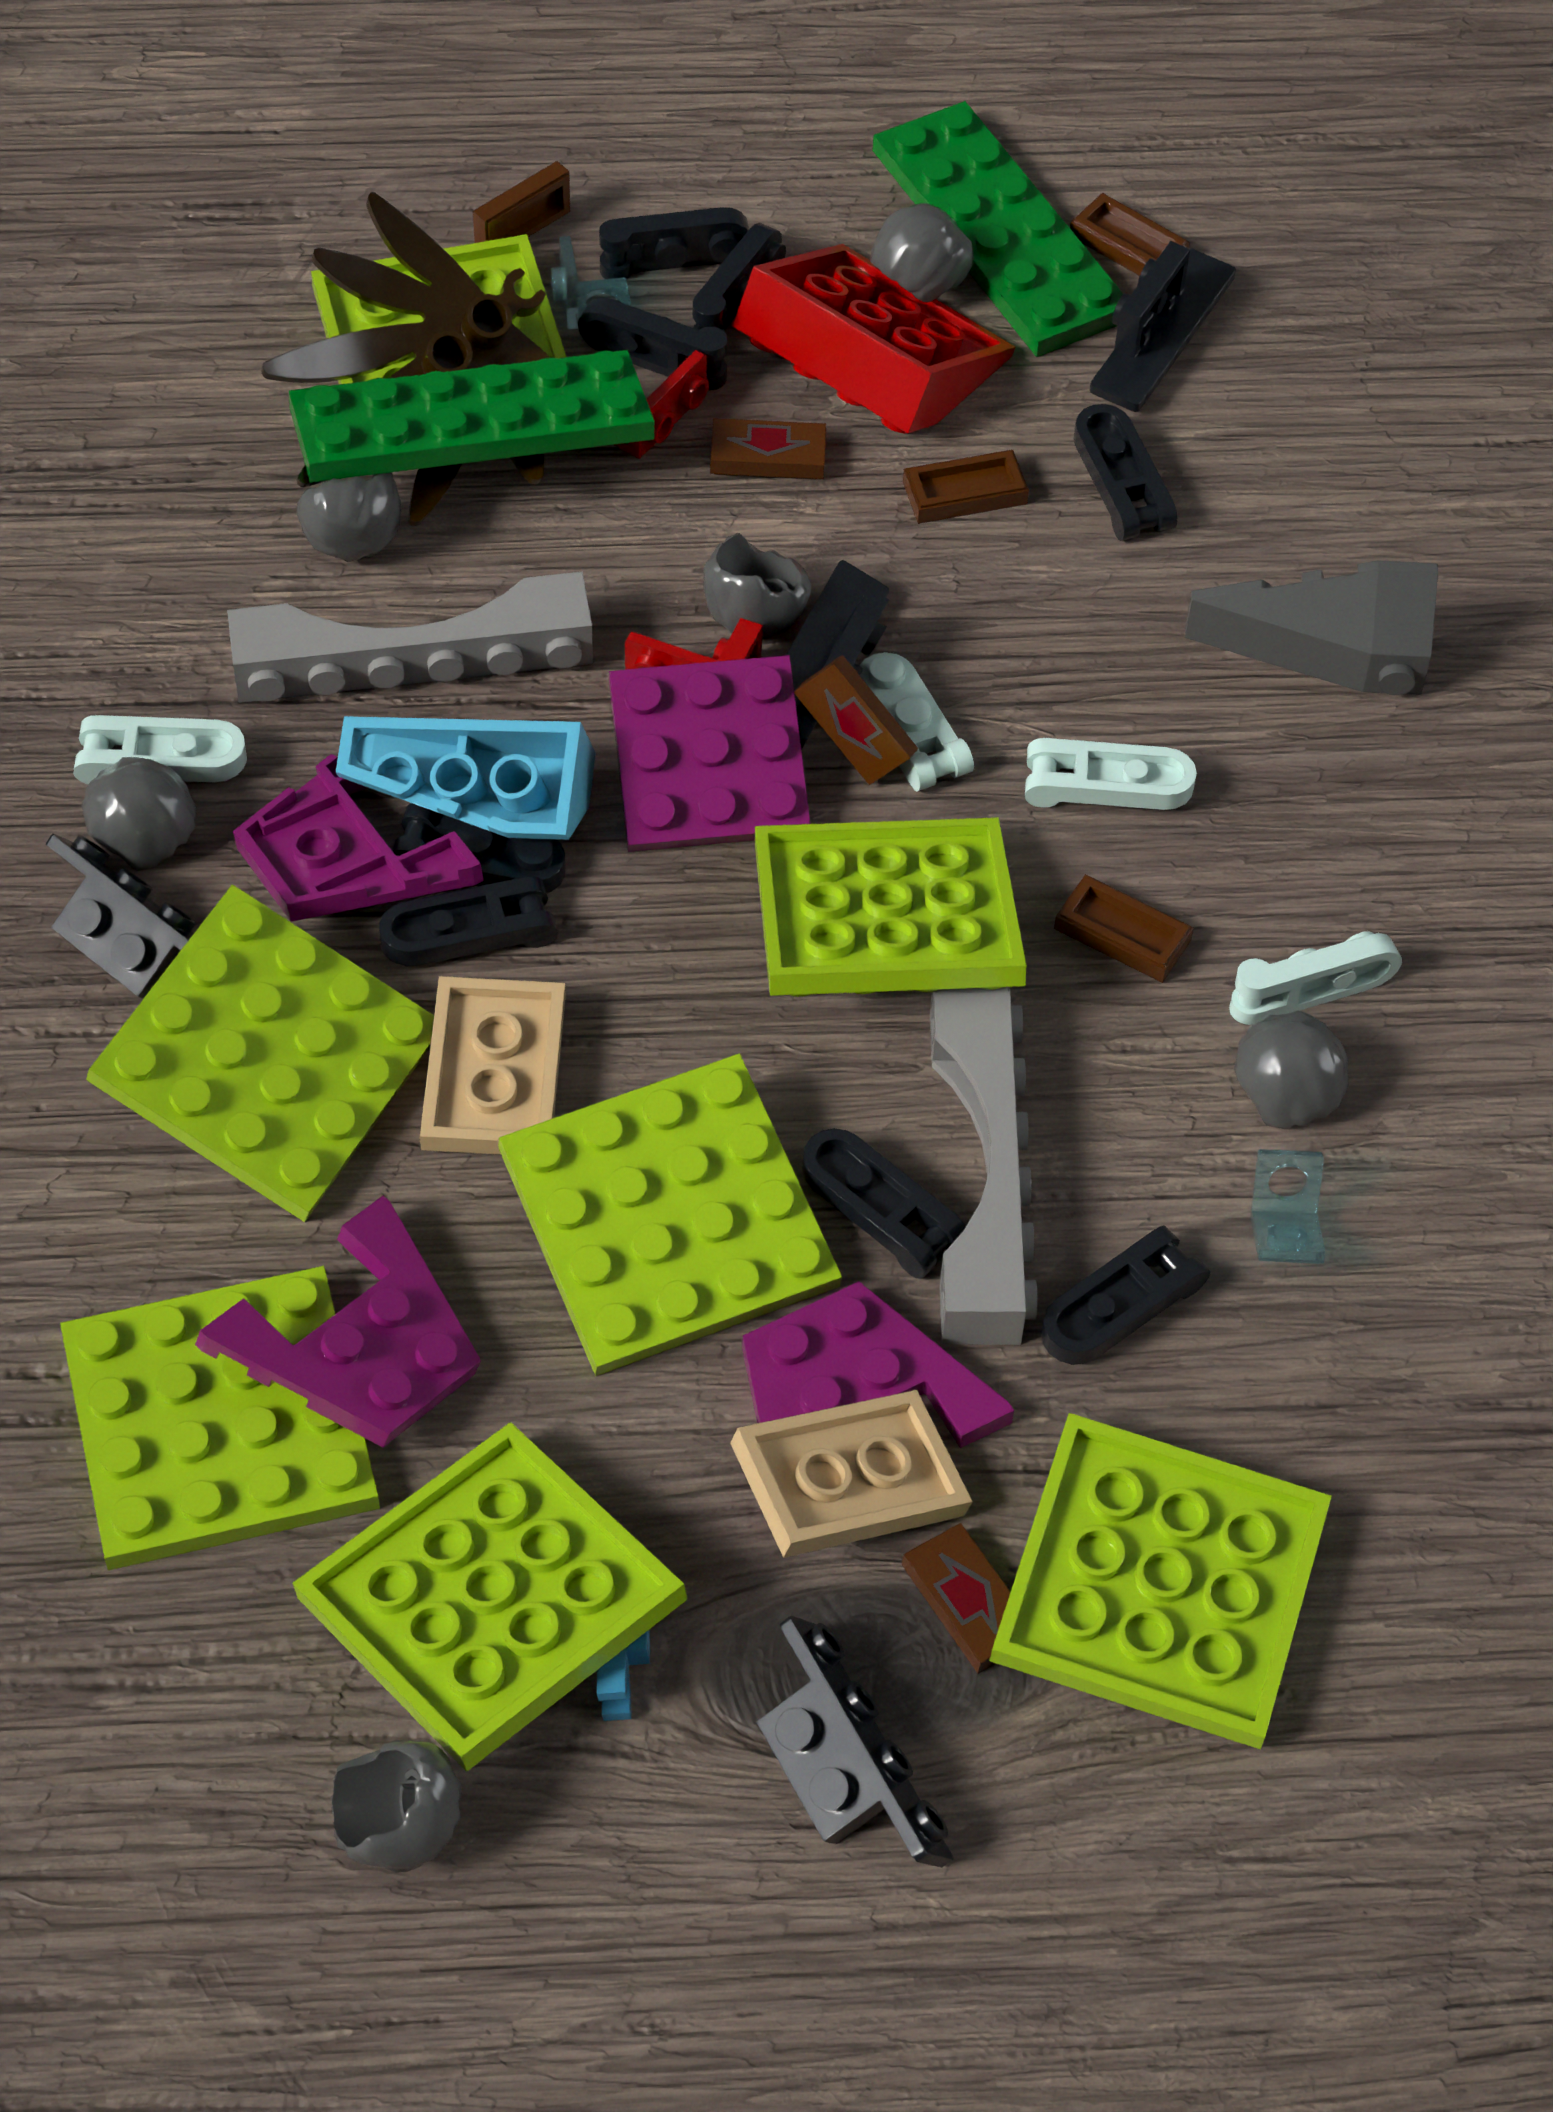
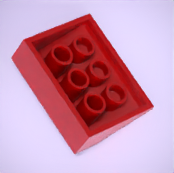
[733,244,1016,434]

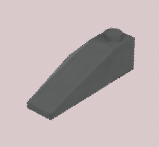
[1185,561,1438,695]

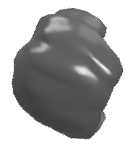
[870,203,974,302]
[297,472,401,562]
[703,533,811,637]
[81,757,196,871]
[1234,1010,1349,1129]
[330,1739,462,1873]

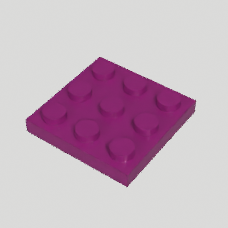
[609,655,810,852]

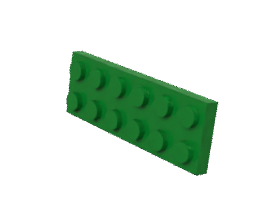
[872,101,1123,358]
[289,350,655,482]

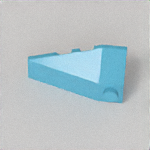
[336,716,596,840]

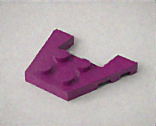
[233,754,483,922]
[195,1195,481,1448]
[742,1281,1014,1448]

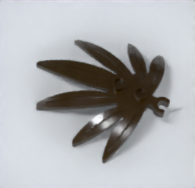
[261,192,550,526]

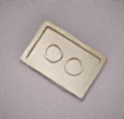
[420,976,566,1155]
[730,1390,973,1558]

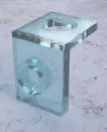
[550,236,631,329]
[1250,1149,1325,1264]

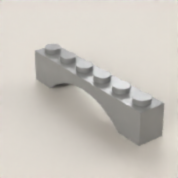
[227,571,593,703]
[930,987,1037,1345]

